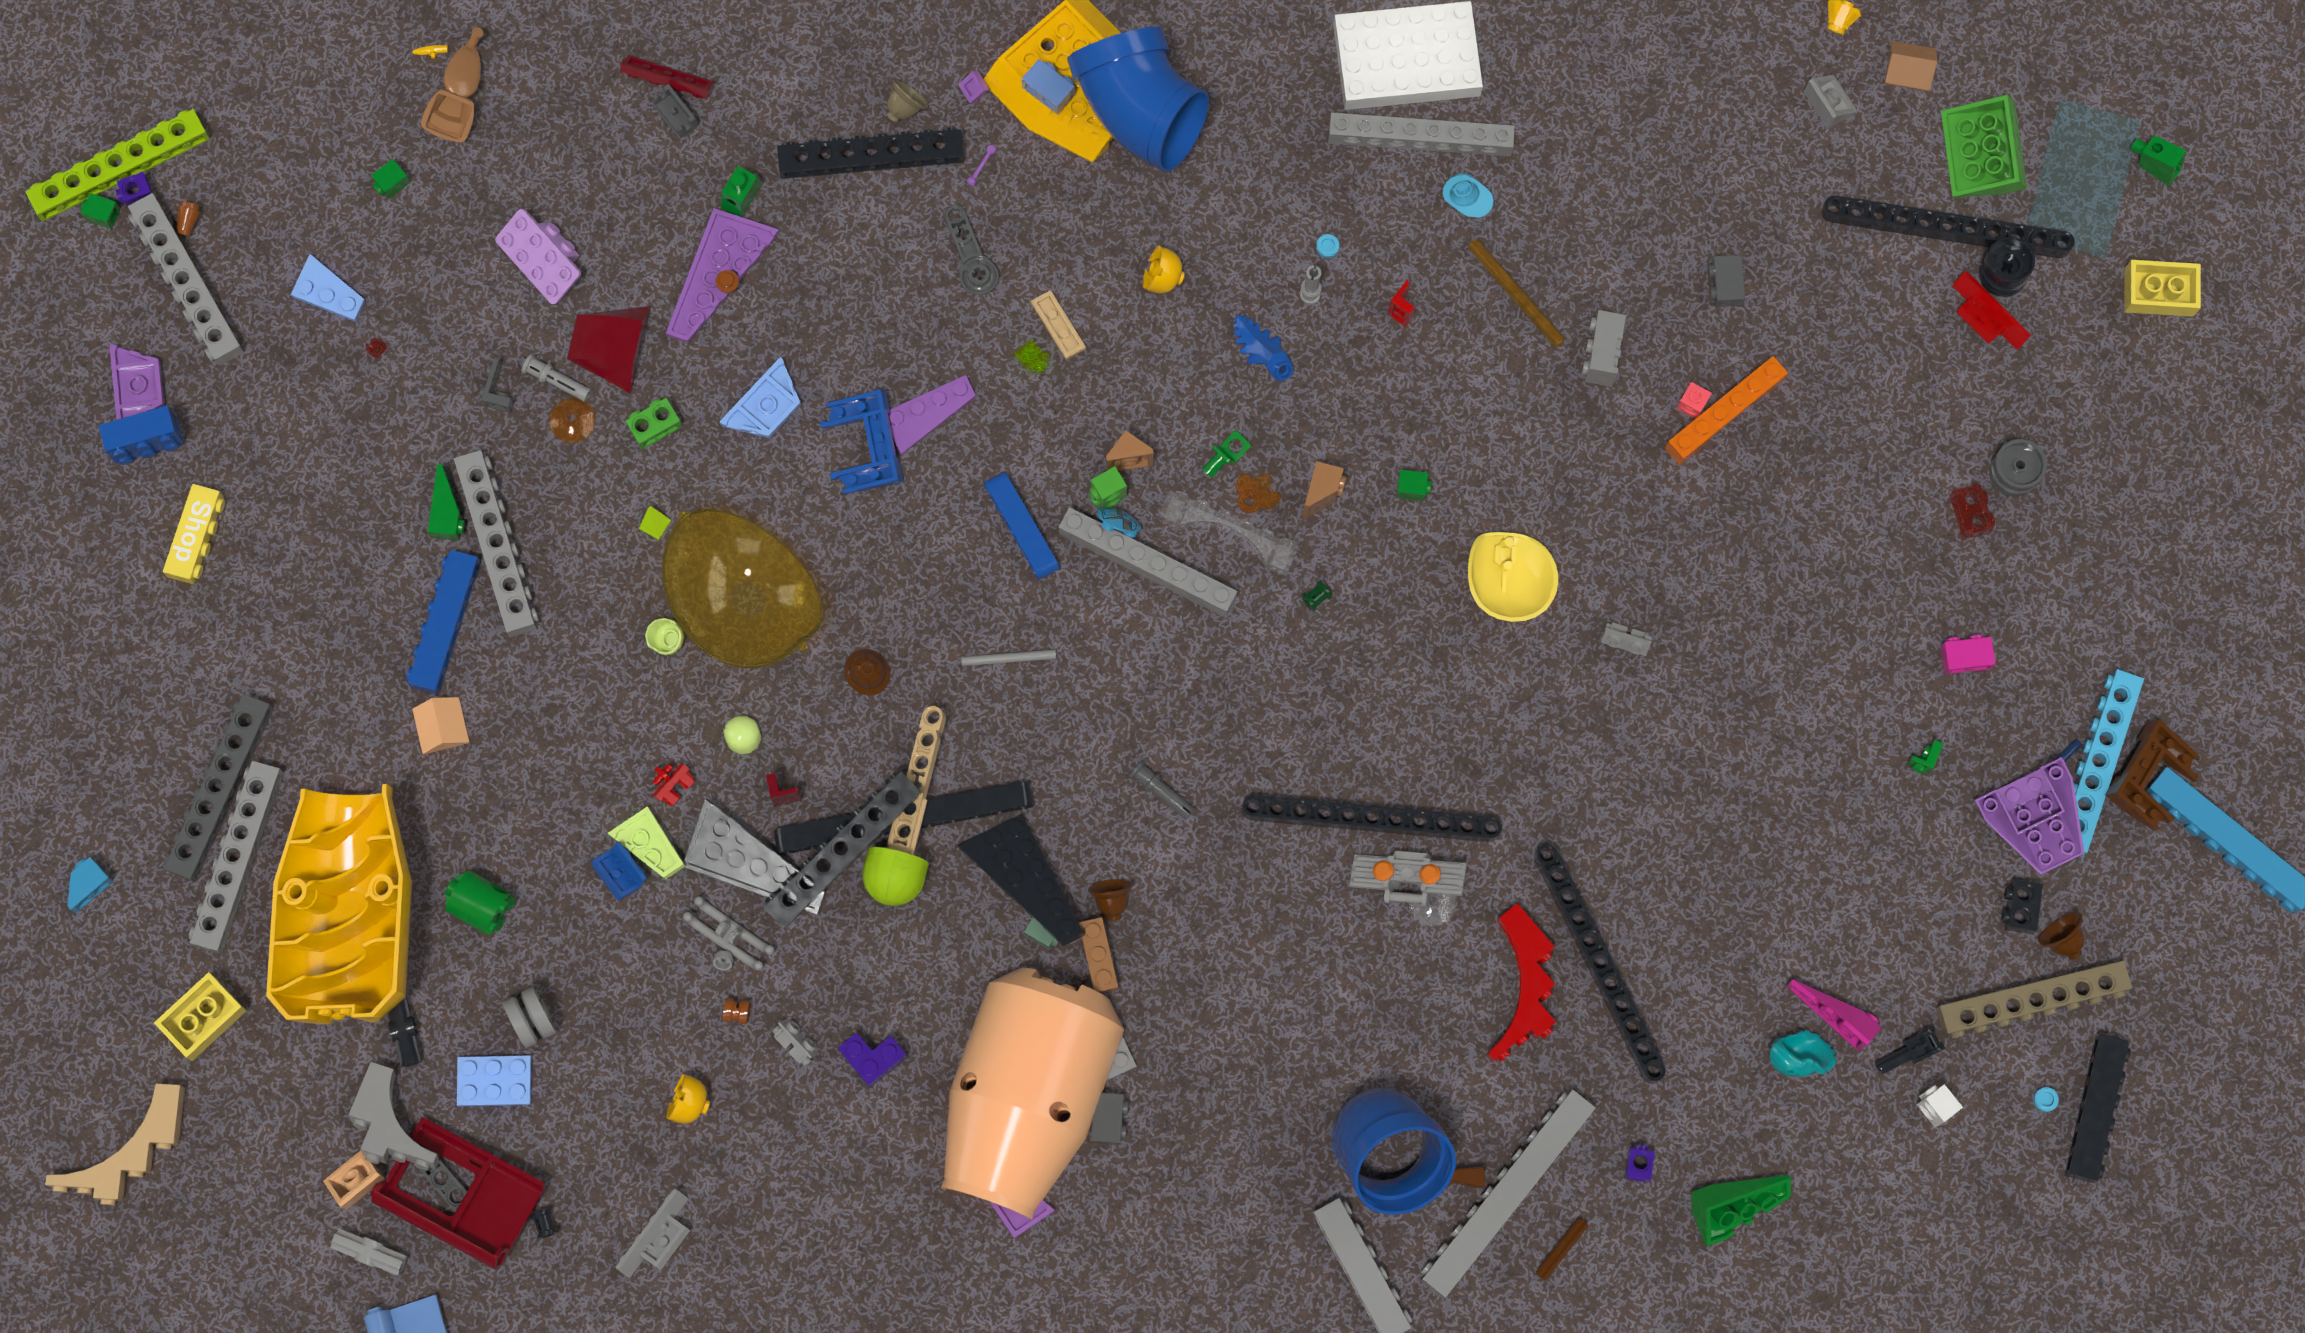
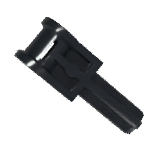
[1875,1027,1946,1074]

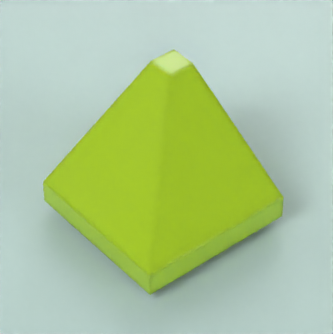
[639,506,671,540]

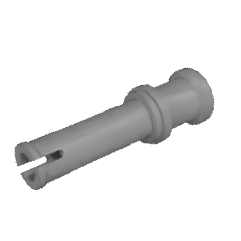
[1300,265,1322,304]
[521,354,592,402]

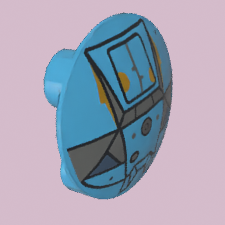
[1097,507,1141,538]

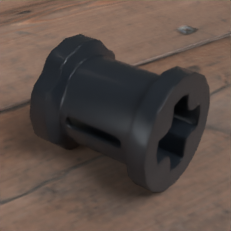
[530,1209,558,1240]

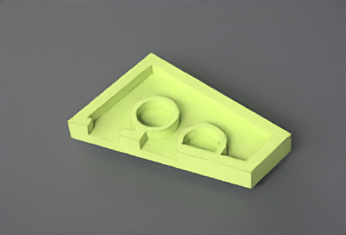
[608,807,686,879]

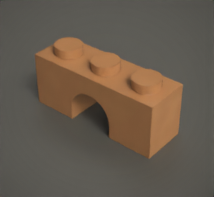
[1079,917,1118,994]

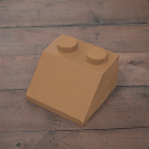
[1302,461,1346,518]

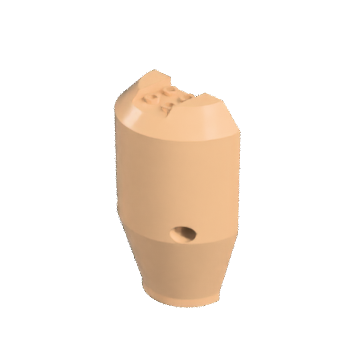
[941,968,1124,1220]

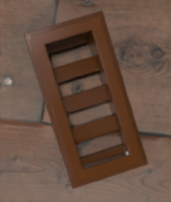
[1450,1167,1486,1189]

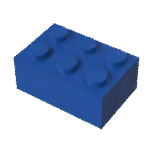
[98,405,184,465]

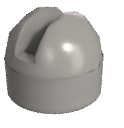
[713,950,733,971]

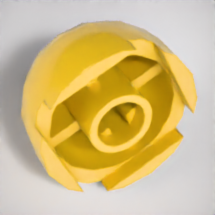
[1143,246,1185,294]
[666,1074,710,1124]

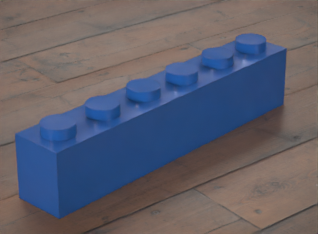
[406,550,481,695]

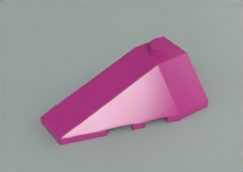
[1786,980,1881,1052]

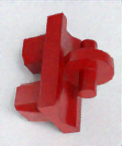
[652,763,695,806]

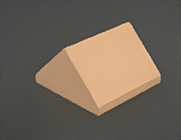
[412,697,470,755]
[323,1150,385,1210]

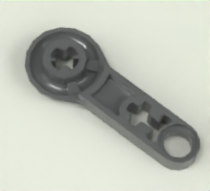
[944,204,999,295]

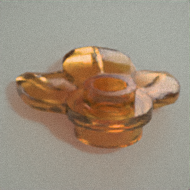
[1236,473,1281,513]

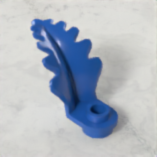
[1233,315,1293,381]

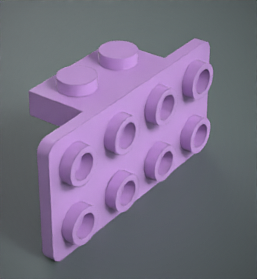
[495,209,581,304]

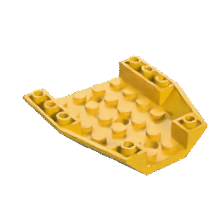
[984,0,1121,163]

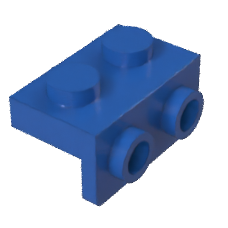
[591,842,646,902]

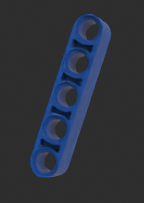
[983,472,1060,580]

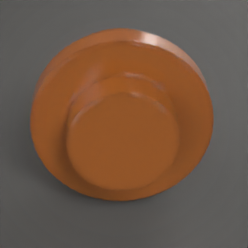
[715,270,739,293]

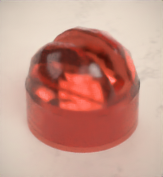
[366,338,387,359]

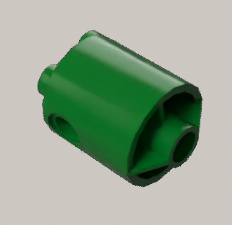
[445,870,516,935]

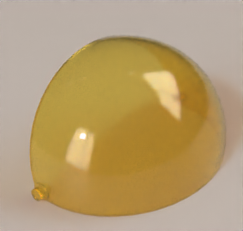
[662,509,823,668]

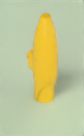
[412,45,448,59]

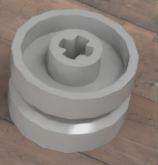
[502,986,557,1049]

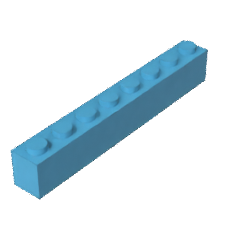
[2145,767,2305,914]

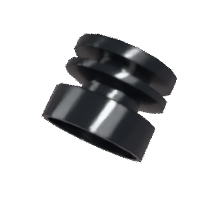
[1979,237,2035,297]

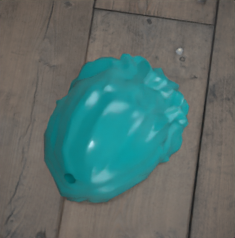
[1769,1029,1837,1077]

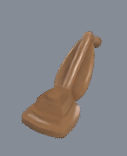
[421,27,483,142]

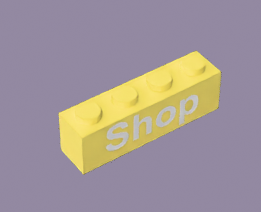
[163,484,225,584]

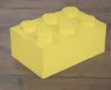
[2124,260,2201,317]
[154,972,247,1061]

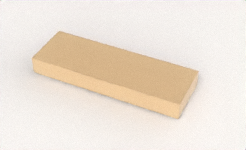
[1031,290,1086,360]

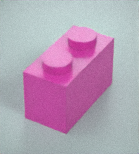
[1940,634,1996,674]

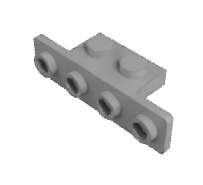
[616,1189,690,1278]

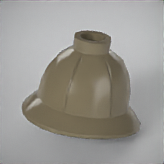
[887,79,928,123]

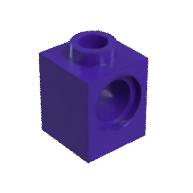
[116,172,153,209]
[1624,1145,1655,1183]

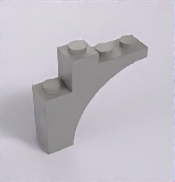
[349,1062,439,1170]

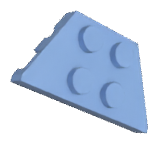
[720,357,801,438]

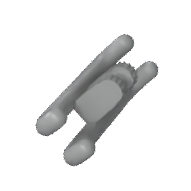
[683,896,775,971]

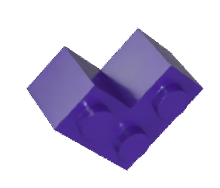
[838,1033,907,1089]

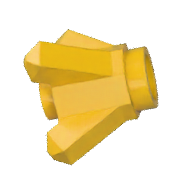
[1826,0,1861,35]

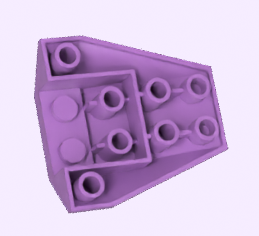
[1975,757,2085,875]

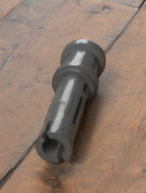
[1129,761,1195,820]

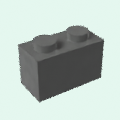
[1707,255,1745,307]
[1091,1093,1128,1145]

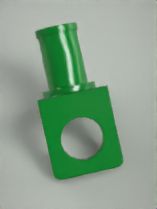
[1202,430,1252,478]

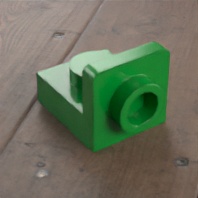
[1908,740,1944,774]

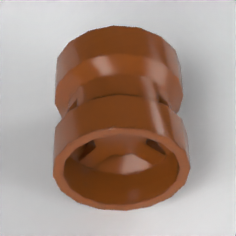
[722,998,751,1025]

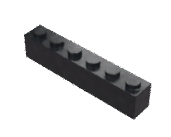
[2064,1033,2131,1183]

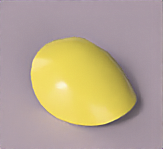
[1468,532,1558,622]

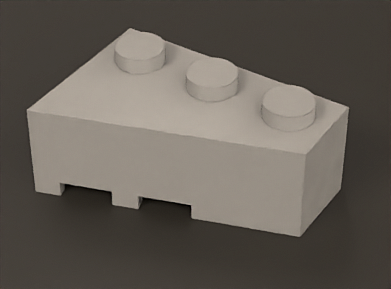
[1582,310,1626,387]

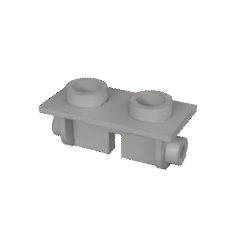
[1601,622,1652,656]
[772,1019,820,1067]

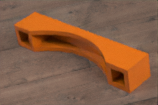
[1665,356,1788,465]

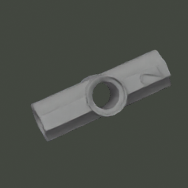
[330,1229,407,1276]

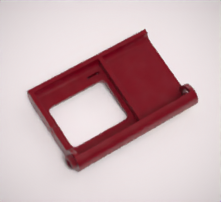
[370,1117,545,1270]

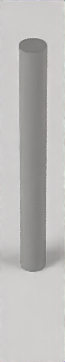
[961,649,1056,666]

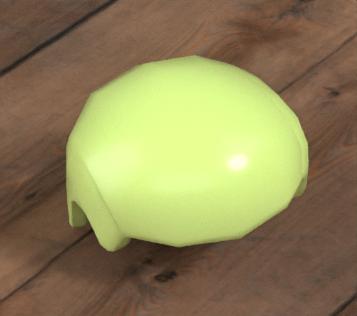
[645,618,684,655]
[724,716,761,754]

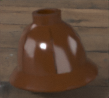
[844,649,890,696]
[1088,879,1133,921]
[2038,912,2084,960]

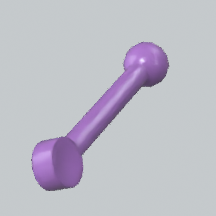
[967,145,996,186]

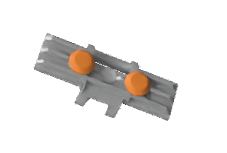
[1349,851,1467,907]

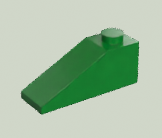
[427,464,465,540]

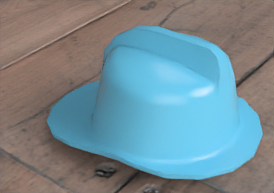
[1442,173,1494,218]

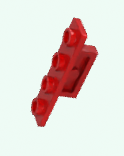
[1953,271,2031,350]

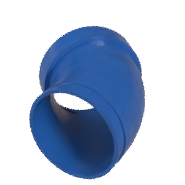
[1067,26,1209,172]
[1332,1088,1456,1215]

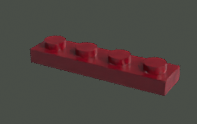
[620,55,715,99]

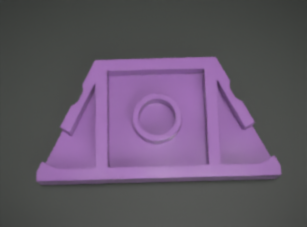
[109,344,164,420]

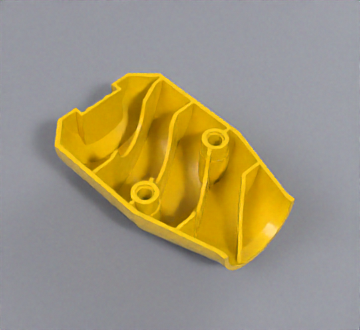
[266,784,412,1025]

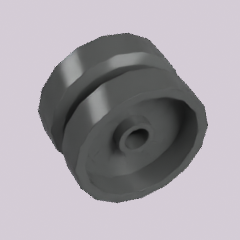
[1989,439,2047,497]

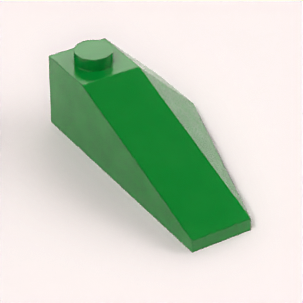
[1691,1175,1791,1246]

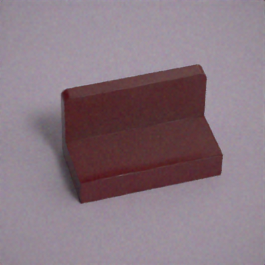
[766,773,802,807]

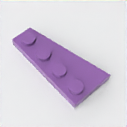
[888,375,976,456]

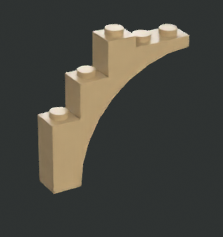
[45,1084,185,1206]

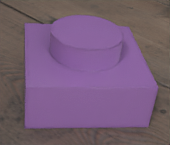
[958,71,990,103]

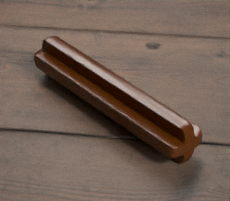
[1535,1218,1588,1281]

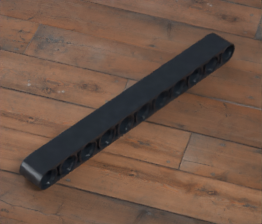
[1821,196,2075,258]
[773,782,1034,855]
[1241,795,1502,842]
[1534,843,1666,1084]

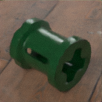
[1301,581,1332,612]

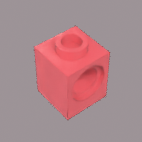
[1677,382,1712,419]

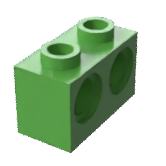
[625,398,682,450]
[1089,466,1127,507]

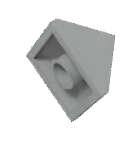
[1804,75,1858,129]

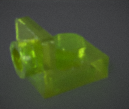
[1014,339,1049,376]

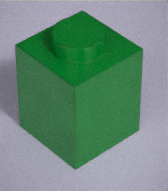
[371,159,410,199]
[81,193,121,230]
[1396,469,1432,501]

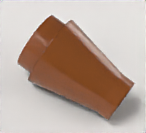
[176,201,201,237]

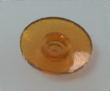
[549,398,596,443]

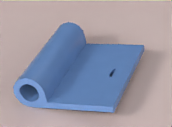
[364,1295,447,1333]

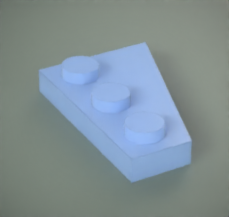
[291,254,365,322]

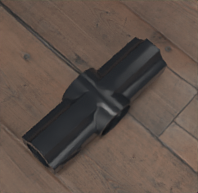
[388,995,422,1067]

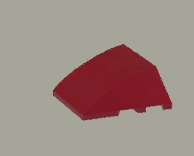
[567,306,650,394]

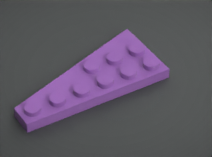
[666,208,780,343]

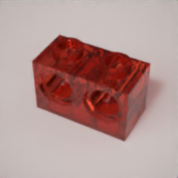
[1949,484,1995,540]

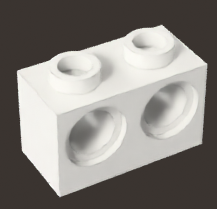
[1916,1084,1963,1127]

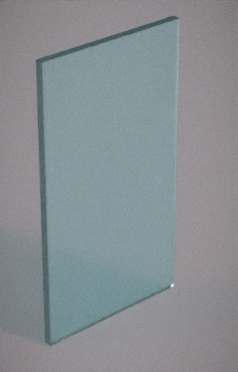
[2028,99,2140,259]

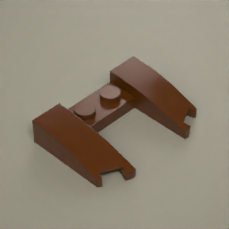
[2105,719,2200,831]

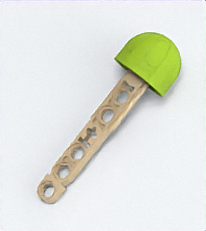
[863,706,946,906]

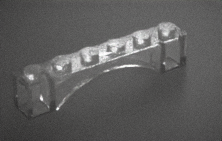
[1158,491,1299,577]

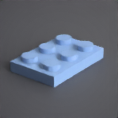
[457,1056,532,1107]

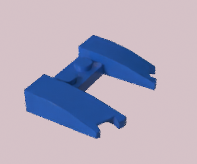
[820,389,904,494]

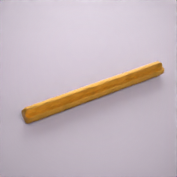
[1468,238,1565,347]

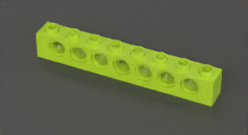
[25,109,210,222]

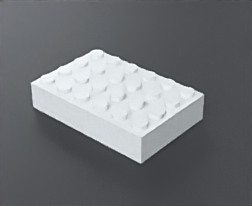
[1333,1,1483,110]

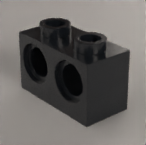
[2001,880,2043,935]

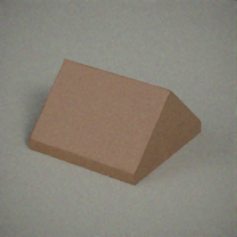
[1884,41,1937,92]
[1106,430,1154,471]

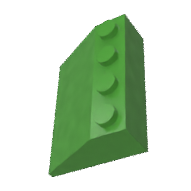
[1941,95,2027,198]

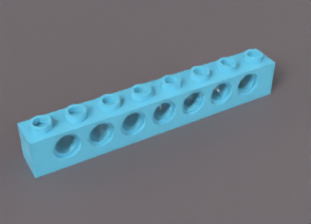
[2074,669,2144,857]

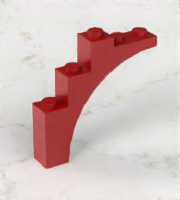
[1486,903,1556,1063]

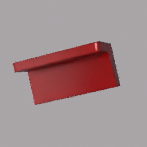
[1387,280,1415,328]

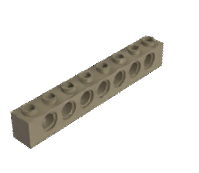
[1936,961,2132,1039]

